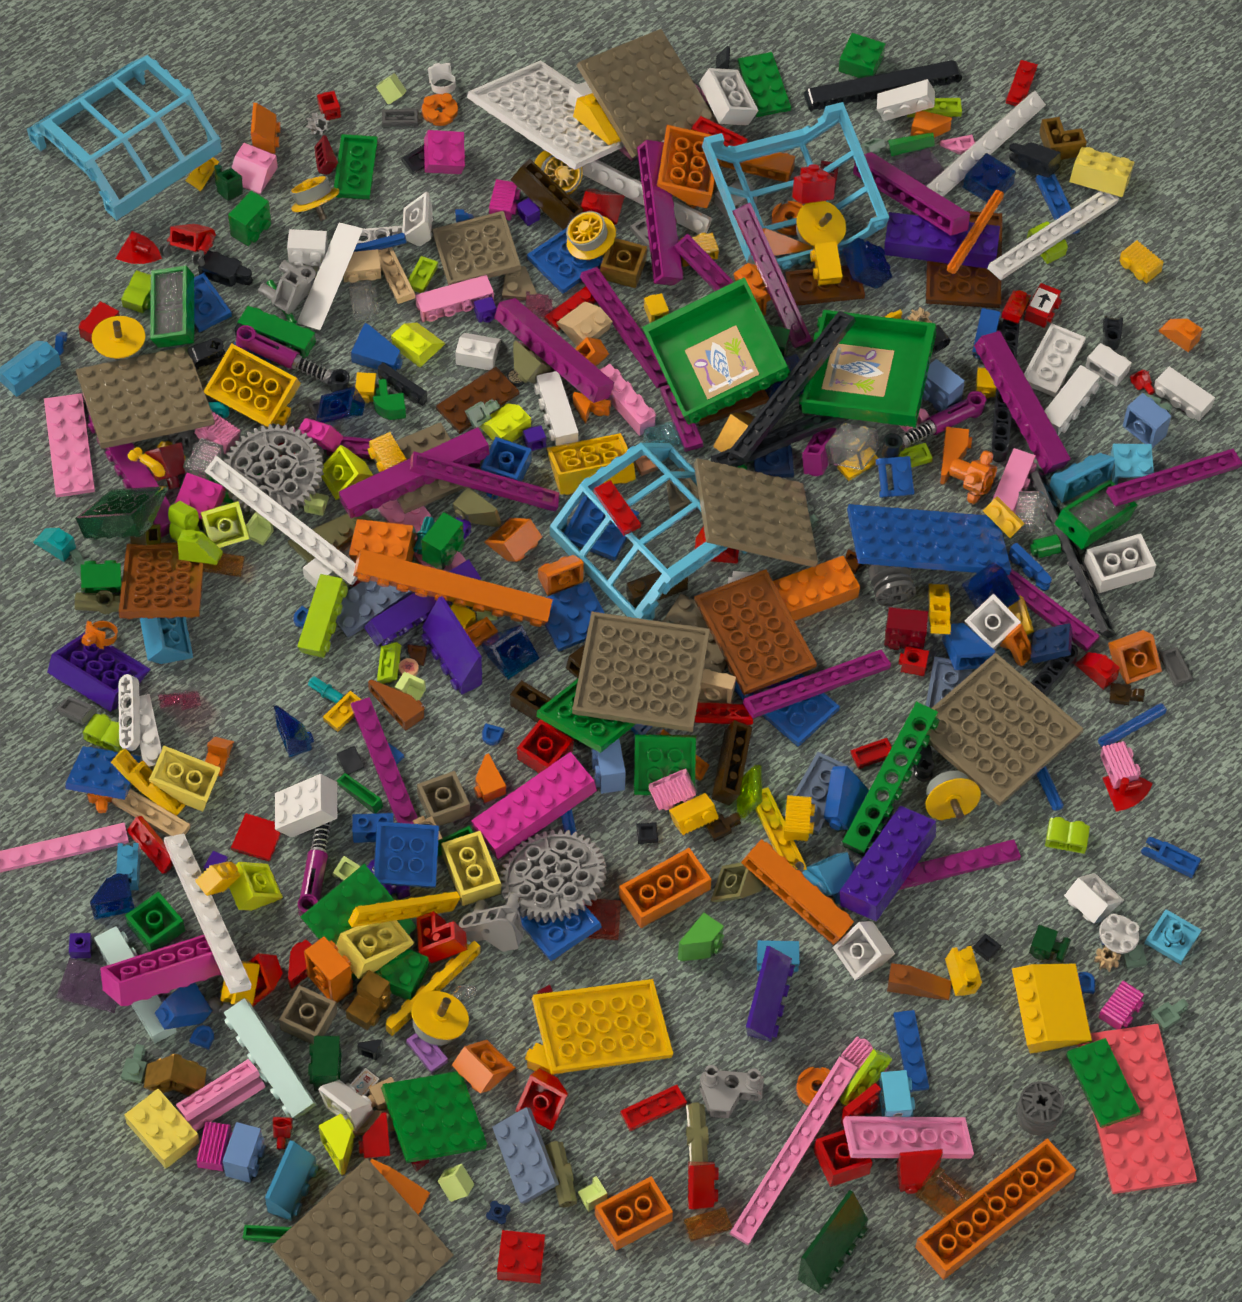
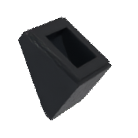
[716,46,730,69]
[337,746,364,775]
[357,1039,383,1060]

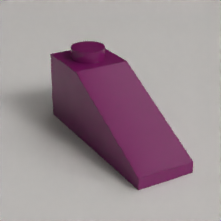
[802,428,837,476]

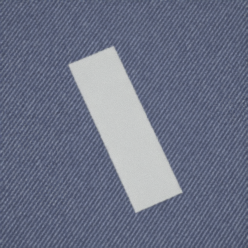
[298,223,363,330]

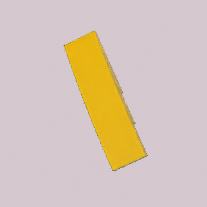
[928,583,951,634]
[111,748,185,816]

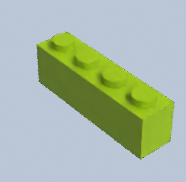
[297,574,348,658]

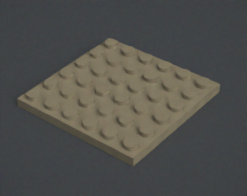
[576,29,717,159]
[76,346,215,449]
[694,458,818,567]
[572,611,710,732]
[915,653,1084,806]
[270,1158,453,1302]

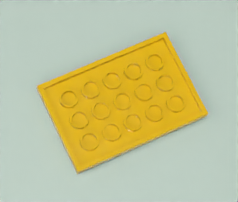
[532,979,673,1075]

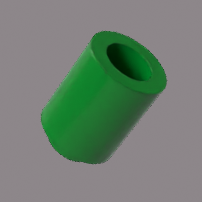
[1030,534,1061,559]

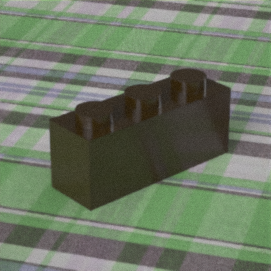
[626,567,688,609]

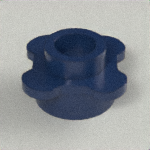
[486,1201,511,1225]

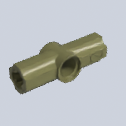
[75,590,121,614]
[686,1103,709,1162]
[545,1141,577,1208]

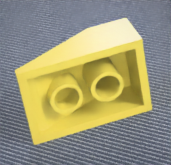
[149,746,221,812]
[336,920,414,979]

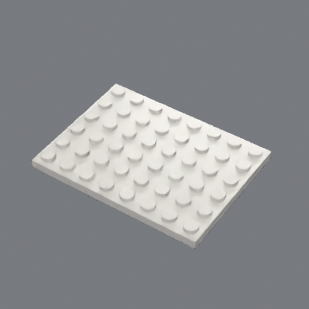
[467,60,625,170]

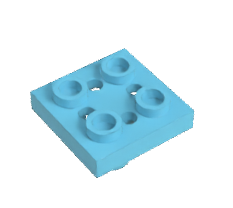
[1144,909,1202,965]

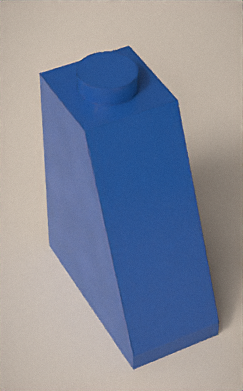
[972,308,1000,360]
[351,323,403,371]
[942,623,996,670]
[824,766,869,831]
[155,983,212,1030]

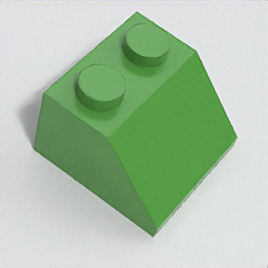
[678,913,724,961]

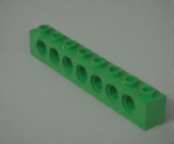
[842,701,940,856]

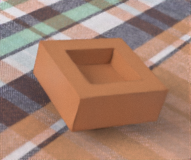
[634,456,659,476]

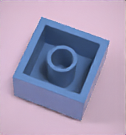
[922,359,965,412]
[1123,393,1171,448]
[591,739,625,793]
[223,1122,266,1183]

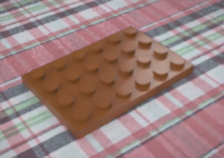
[119,543,204,619]
[694,569,817,695]

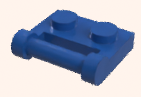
[875,456,914,498]

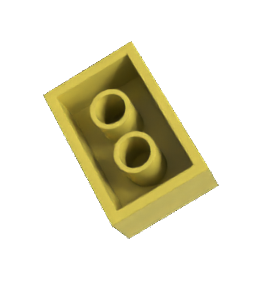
[1069,147,1134,197]
[441,831,501,906]
[124,1089,200,1168]

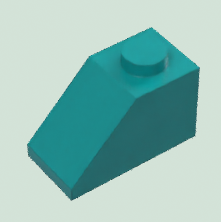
[33,528,76,562]

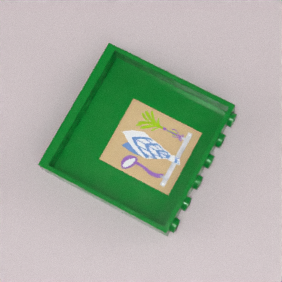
[642,277,790,425]
[799,310,936,427]

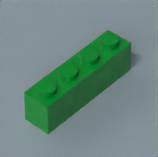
[237,306,316,359]

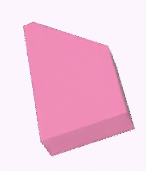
[940,135,975,155]

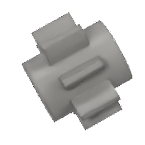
[306,113,329,135]

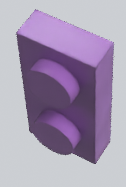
[406,1033,448,1074]

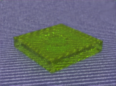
[737,765,762,818]

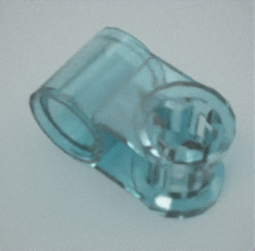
[642,422,681,446]

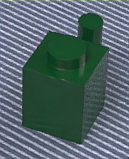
[214,164,243,201]
[1029,925,1071,963]

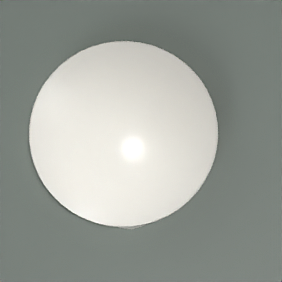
[1099,914,1139,954]

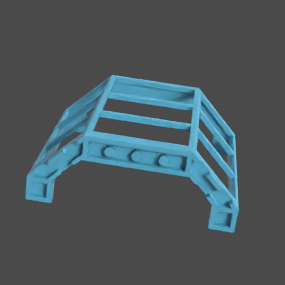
[27,55,222,221]
[702,102,889,270]
[550,443,747,620]

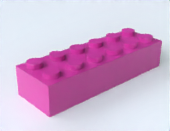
[471,752,597,860]
[100,935,222,1006]

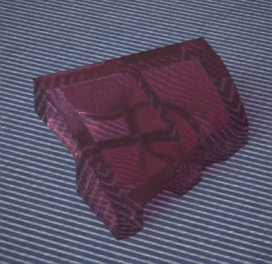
[157,690,201,710]

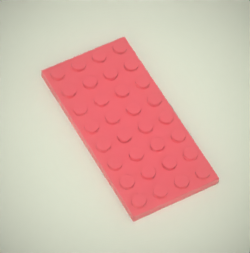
[1077,1024,1197,1194]

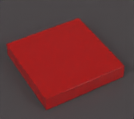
[231,813,282,862]

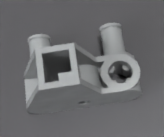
[258,260,317,315]
[459,893,524,952]
[699,1065,764,1118]

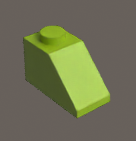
[177,529,223,565]

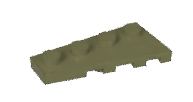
[288,513,372,563]

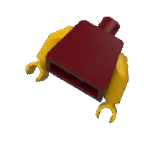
[128,441,187,490]

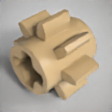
[907,307,932,323]
[1094,946,1121,972]

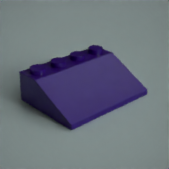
[421,596,482,695]
[47,632,151,712]
[746,946,795,1042]

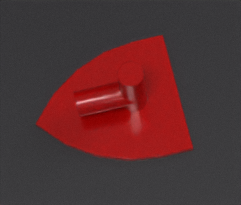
[115,231,162,264]
[1102,776,1153,812]

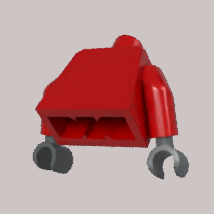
[159,224,216,266]

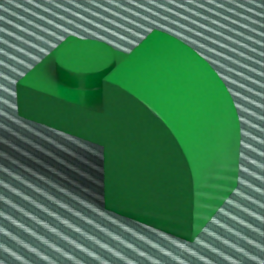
[373,379,406,420]

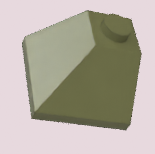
[513,340,556,384]
[453,487,502,527]
[711,863,764,903]

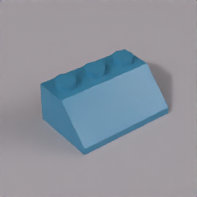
[0,341,61,397]
[1050,453,1115,503]
[140,617,193,664]
[265,1140,318,1221]

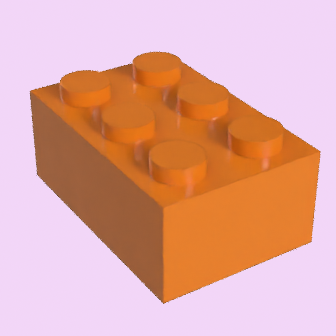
[349,519,418,563]
[304,937,354,1004]
[595,1176,673,1251]

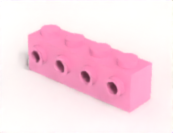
[600,364,656,436]

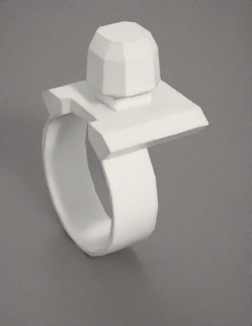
[428,63,456,94]

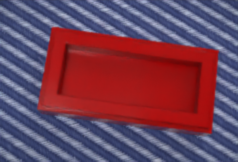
[850,738,892,769]

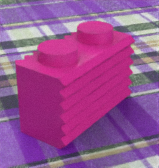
[489,179,521,221]
[299,418,343,452]
[1099,980,1145,1030]
[197,1121,233,1171]

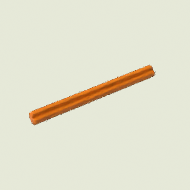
[947,190,1004,274]

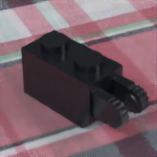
[1009,142,1061,178]
[198,250,253,287]

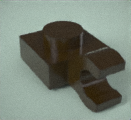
[1109,683,1145,706]
[704,812,741,842]

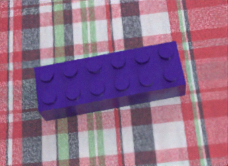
[883,212,1000,268]
[364,559,481,646]
[840,806,936,922]

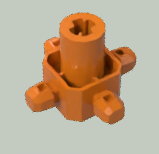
[949,451,997,504]

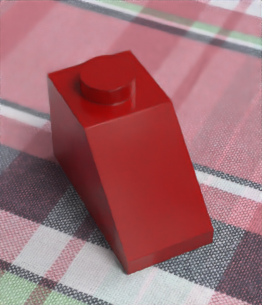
[1075,652,1120,690]
[288,939,312,989]
[359,1112,390,1158]

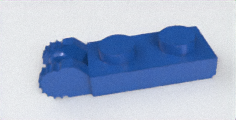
[1009,543,1052,591]
[1141,837,1201,878]

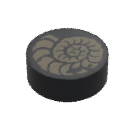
[507,369,525,387]

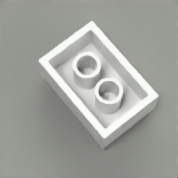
[699,68,759,125]
[1084,534,1156,593]
[275,774,337,837]

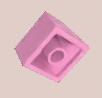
[232,143,278,194]

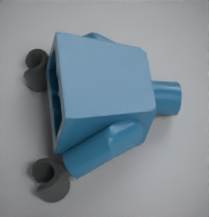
[793,845,855,904]

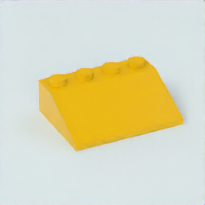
[573,93,621,145]
[204,343,301,427]
[546,433,636,495]
[1012,964,1092,1053]

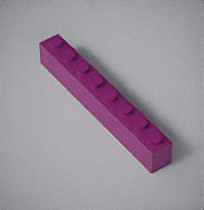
[637,140,683,286]
[853,152,970,236]
[494,298,615,403]
[974,331,1071,474]
[88,415,171,537]
[339,427,490,519]

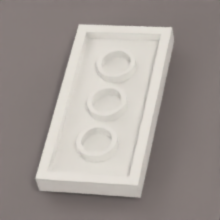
[1024,323,1086,397]

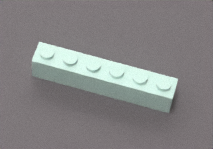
[94,926,177,1044]
[224,998,317,1119]

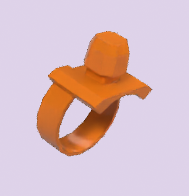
[82,621,118,649]
[87,793,113,813]

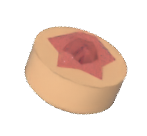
[399,658,419,676]

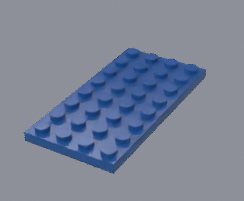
[847,504,1011,575]

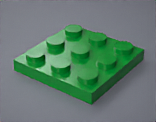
[634,735,696,795]

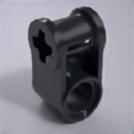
[1102,315,1123,351]
[187,338,225,369]
[909,744,934,782]

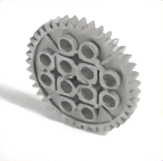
[224,424,324,515]
[499,829,607,923]

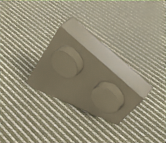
[502,266,538,302]
[666,468,699,516]

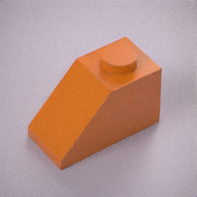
[910,111,952,138]
[1158,319,1203,352]
[575,337,609,366]
[474,753,506,803]

